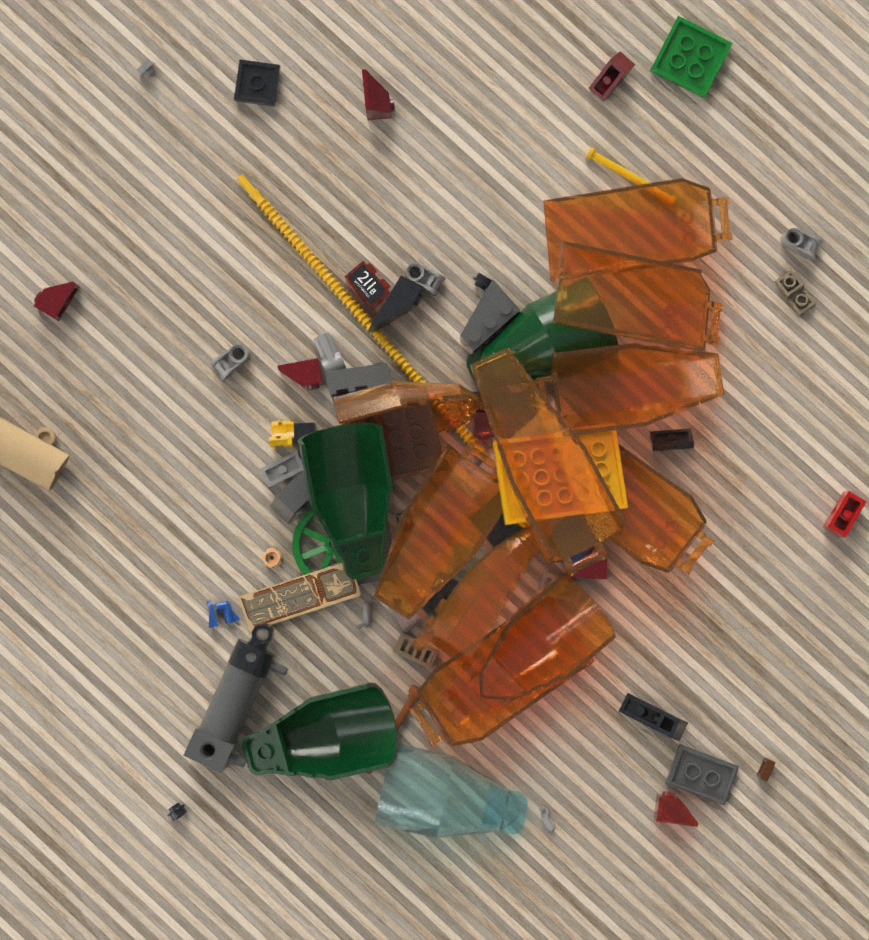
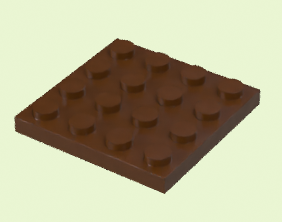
[345,387,446,481]

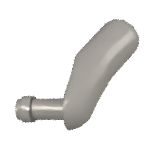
[356,602,371,630]
[539,806,555,832]

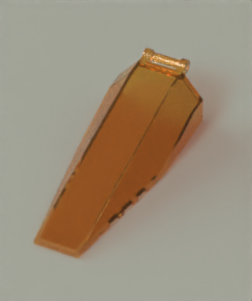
[470,348,626,576]

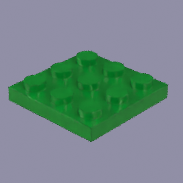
[650,16,733,99]

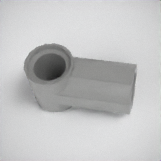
[313,332,347,372]

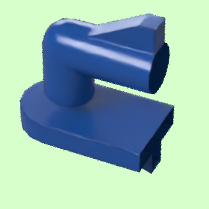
[207,600,239,628]

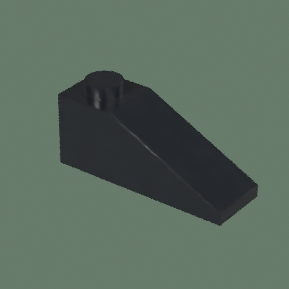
[369,275,423,334]
[619,693,688,741]

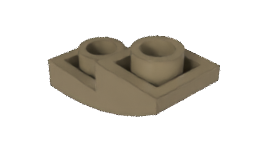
[775,269,816,317]

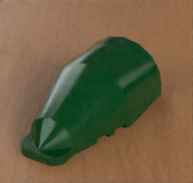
[466,278,619,391]
[298,423,393,579]
[242,683,398,780]

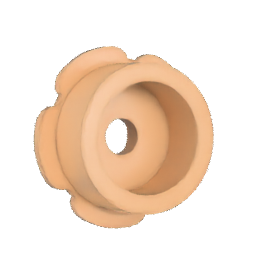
[262,548,282,568]

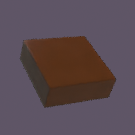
[757,757,776,782]

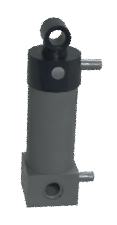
[183,623,288,773]

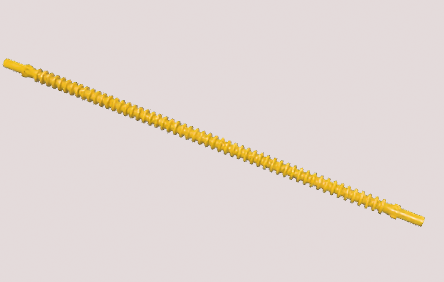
[237,175,489,462]

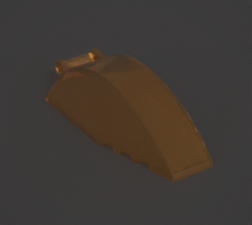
[535,343,724,437]
[373,441,503,620]

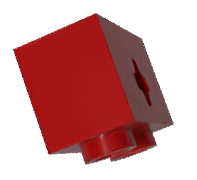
[823,491,867,538]

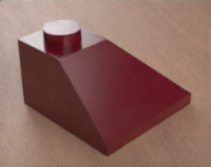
[362,69,395,121]

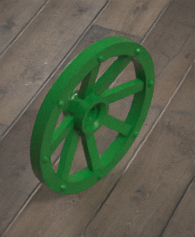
[292,508,363,582]

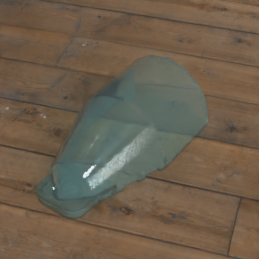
[374,743,528,838]

